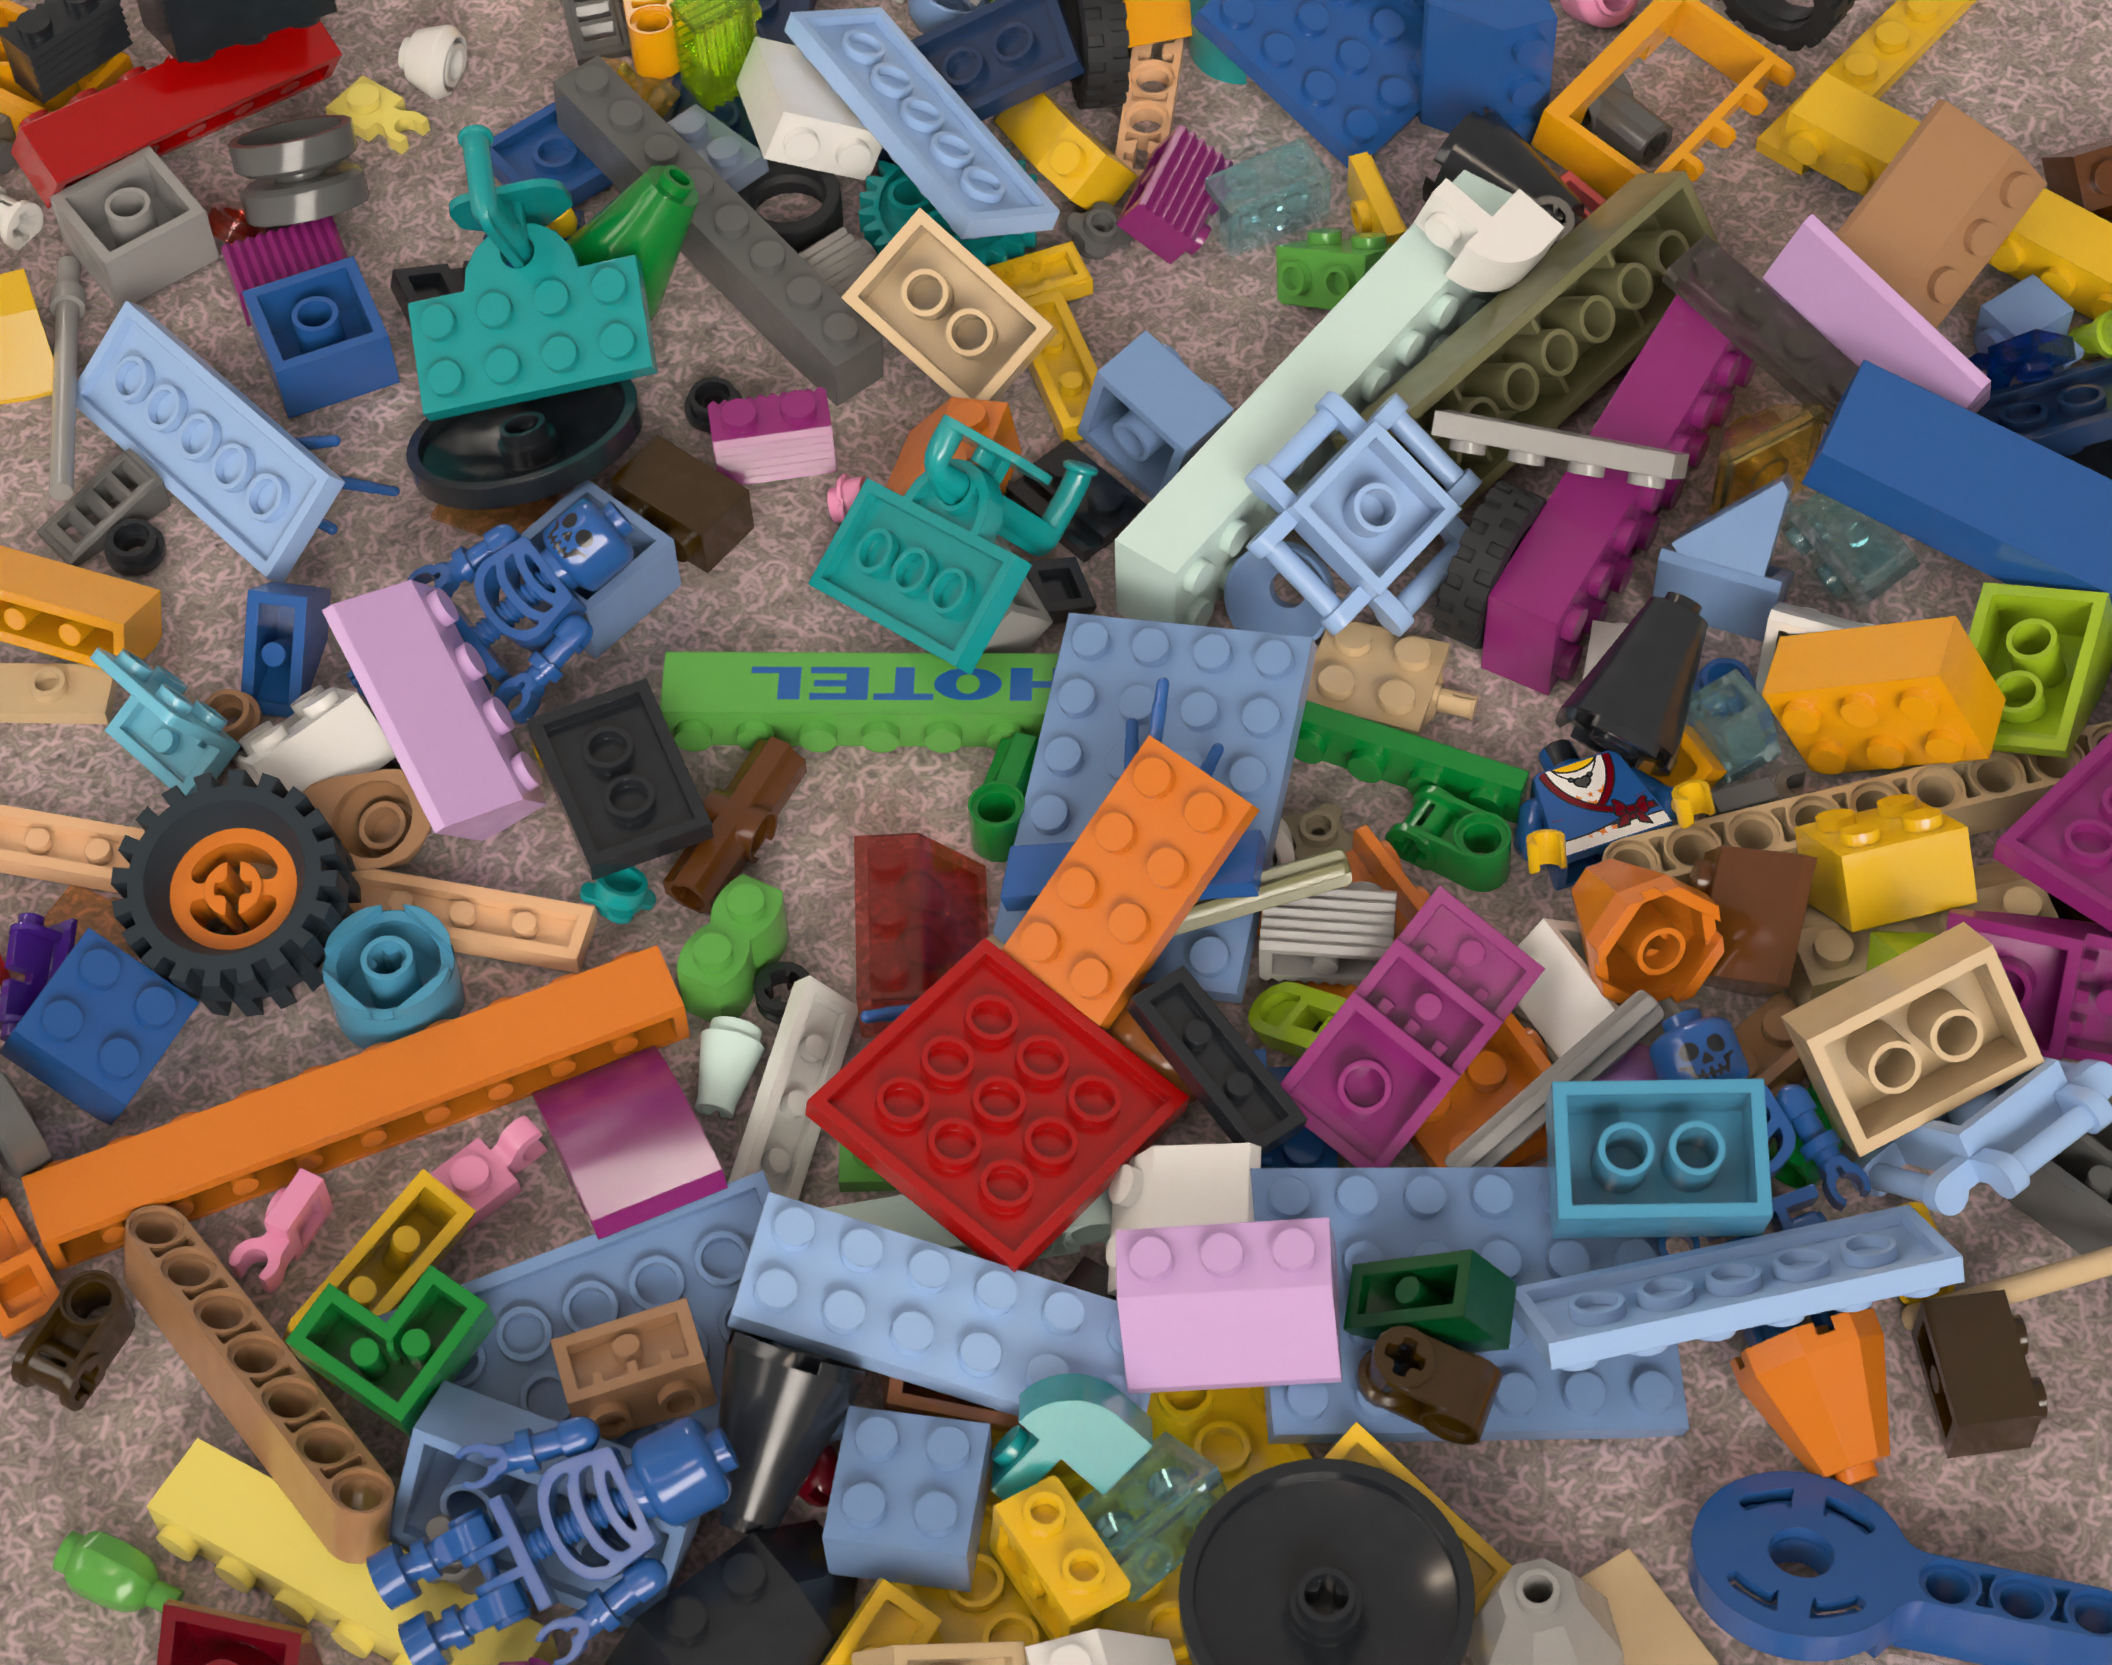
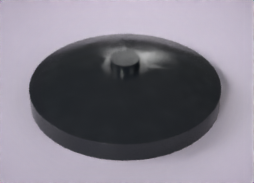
[406,379,644,510]
[1179,1458,1475,1665]

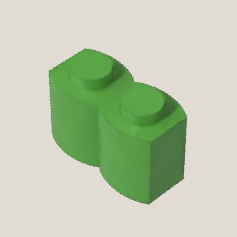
[677,874,789,1022]

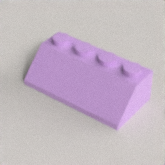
[1762,214,1991,413]
[322,580,547,841]

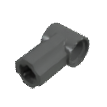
[1581,73,1673,165]

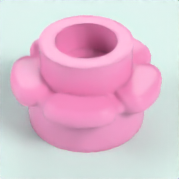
[827,473,866,523]

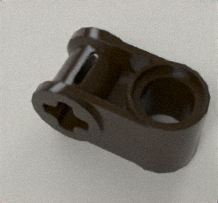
[11,1269,135,1412]
[1355,1326,1503,1445]

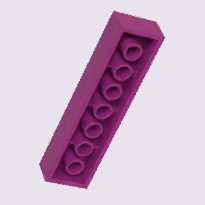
[1481,263,1766,696]

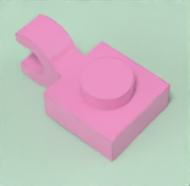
[430,1115,548,1230]
[228,1168,334,1293]

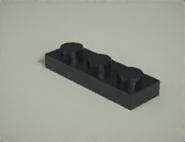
[1126,965,1308,1157]

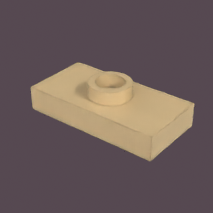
[0,663,118,724]

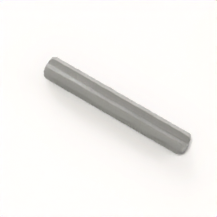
[1444,990,1666,1167]

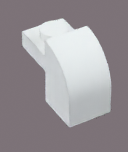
[1413,178,1564,292]

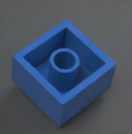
[242,256,400,419]
[0,927,199,1125]

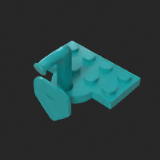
[408,124,658,421]
[808,414,1098,675]

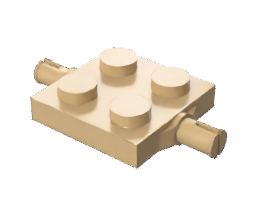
[1306,620,1479,737]

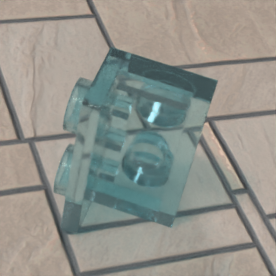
[1781,492,1920,607]

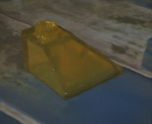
[1709,403,1826,516]

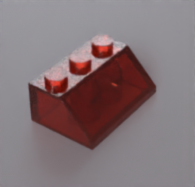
[854,833,989,1038]

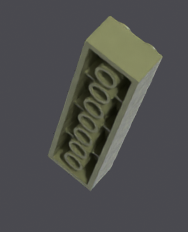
[1331,171,1732,516]

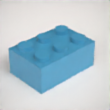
[1545,1079,1773,1239]

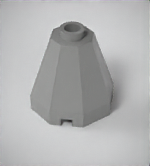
[1468,1558,1624,1665]

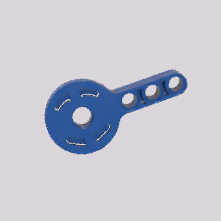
[1687,1471,2112,1665]

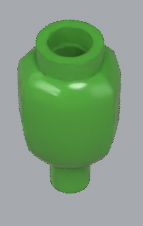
[53,1531,185,1613]

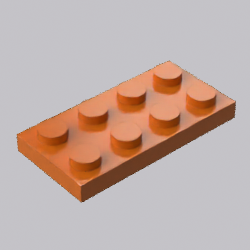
[1001,735,1260,1030]

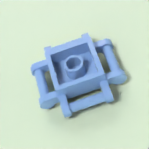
[1244,391,1482,637]
[1850,1056,2112,1216]

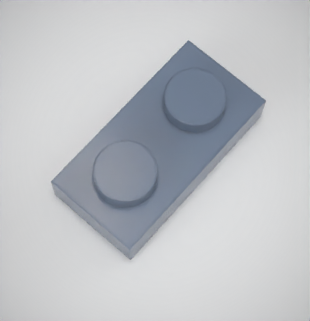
[667,104,770,193]

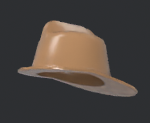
[302,769,432,872]

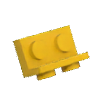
[989,1476,1131,1640]

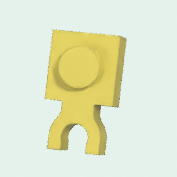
[325,75,430,154]

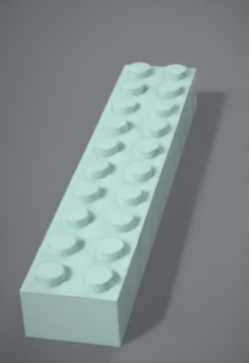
[1115,170,1513,626]

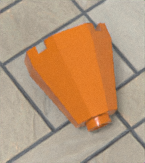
[1571,858,1725,1005]
[1730,1308,1890,1487]

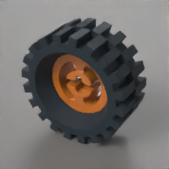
[111,770,361,1017]

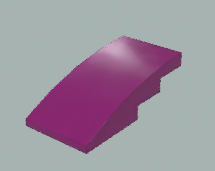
[1280,885,1545,1168]
[1946,909,2112,1066]
[531,1045,728,1240]

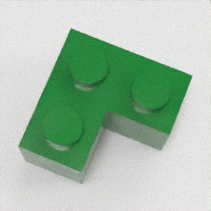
[285,1265,497,1437]

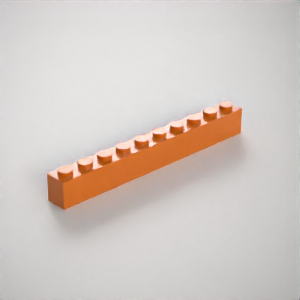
[21,945,690,1272]

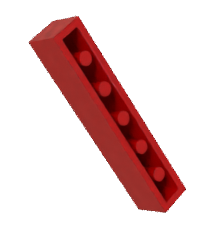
[11,21,342,208]

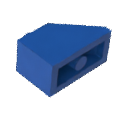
[241,581,331,718]

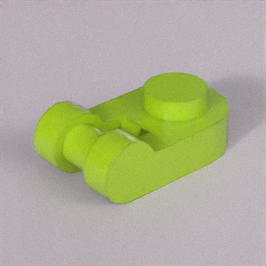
[1248,982,1347,1058]

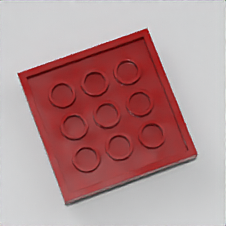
[805,938,1190,1273]

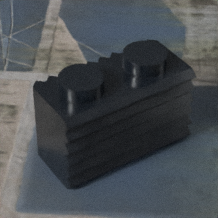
[0,0,133,104]

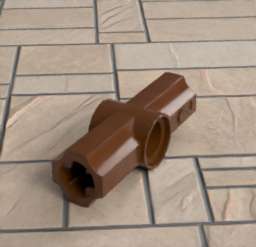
[663,737,807,914]

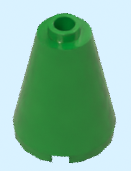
[566,165,699,321]

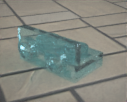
[1205,138,1331,258]
[1076,1431,1228,1602]

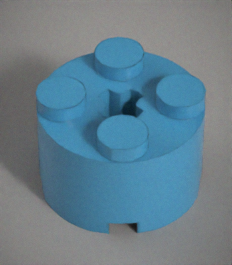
[322,904,465,1050]

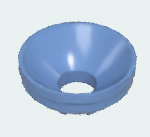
[1224,541,1336,641]

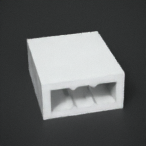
[736,36,883,181]

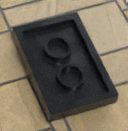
[527,678,714,881]

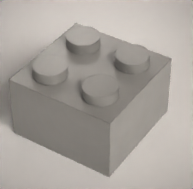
[49,146,220,310]

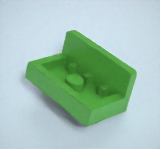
[1276,228,1394,310]

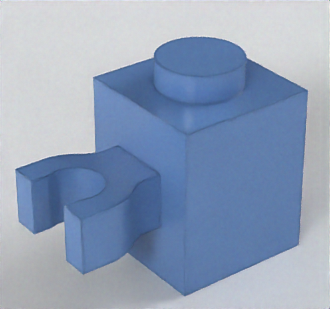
[1972,274,2084,376]

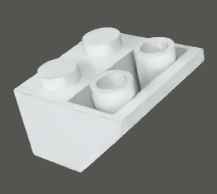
[231,685,396,792]

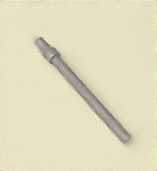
[49,256,86,501]

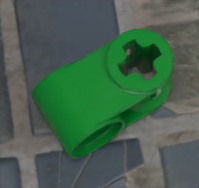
[1385,785,1512,892]

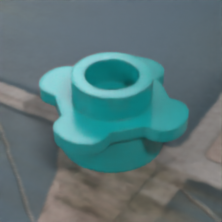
[579,866,656,924]

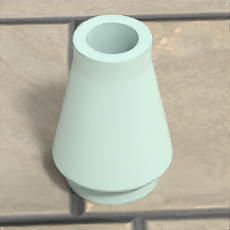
[694,1016,765,1119]

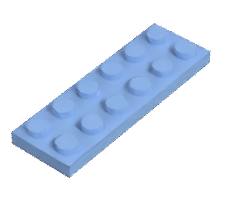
[784,7,1060,239]
[76,300,345,583]
[727,1192,1151,1417]
[1513,1204,1965,1371]

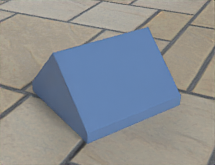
[1672,472,1794,577]
[1652,541,1795,642]

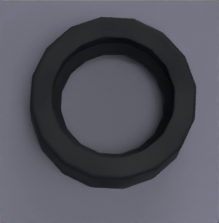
[738,160,844,253]

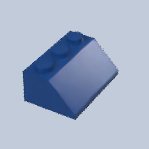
[1417,0,1558,145]

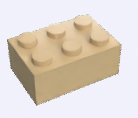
[841,208,1058,401]
[1781,922,2045,1157]

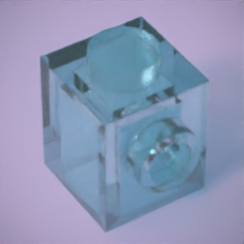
[1687,669,1782,784]

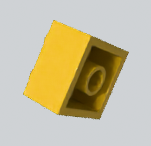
[1794,794,1978,932]

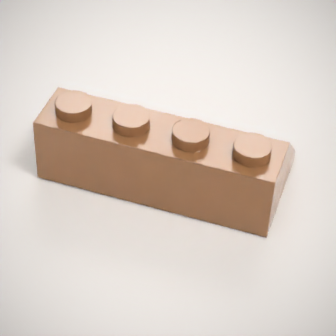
[1835,99,2048,329]

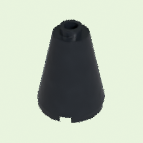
[1422,106,1585,251]
[1555,592,1708,777]
[715,1328,865,1535]

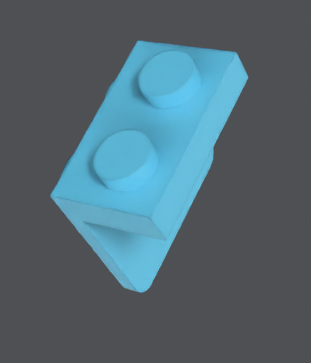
[90,647,241,796]

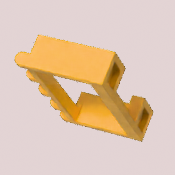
[1531,0,1796,200]

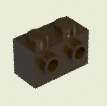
[610,435,754,573]
[1911,1290,2048,1459]

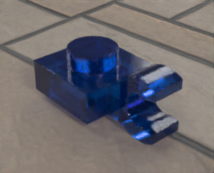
[1968,329,2077,391]

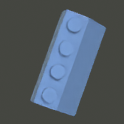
[390,1380,701,1629]

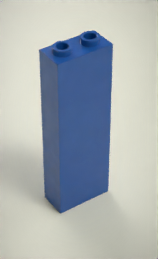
[1801,359,2112,604]

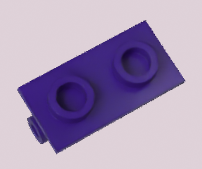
[0,913,78,1042]

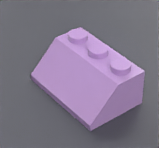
[1116,1217,1342,1394]

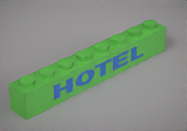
[660,652,1059,753]

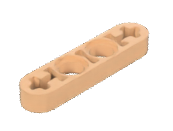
[1115,38,1184,191]

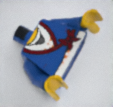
[1513,739,1716,891]

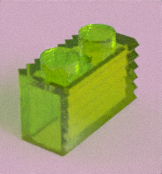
[669,0,762,111]

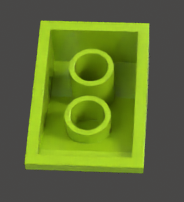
[1968,582,2112,758]

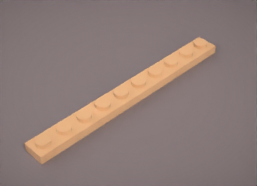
[0,804,598,974]

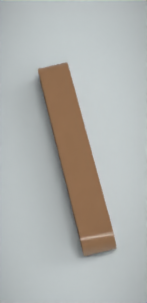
[123,1205,394,1564]

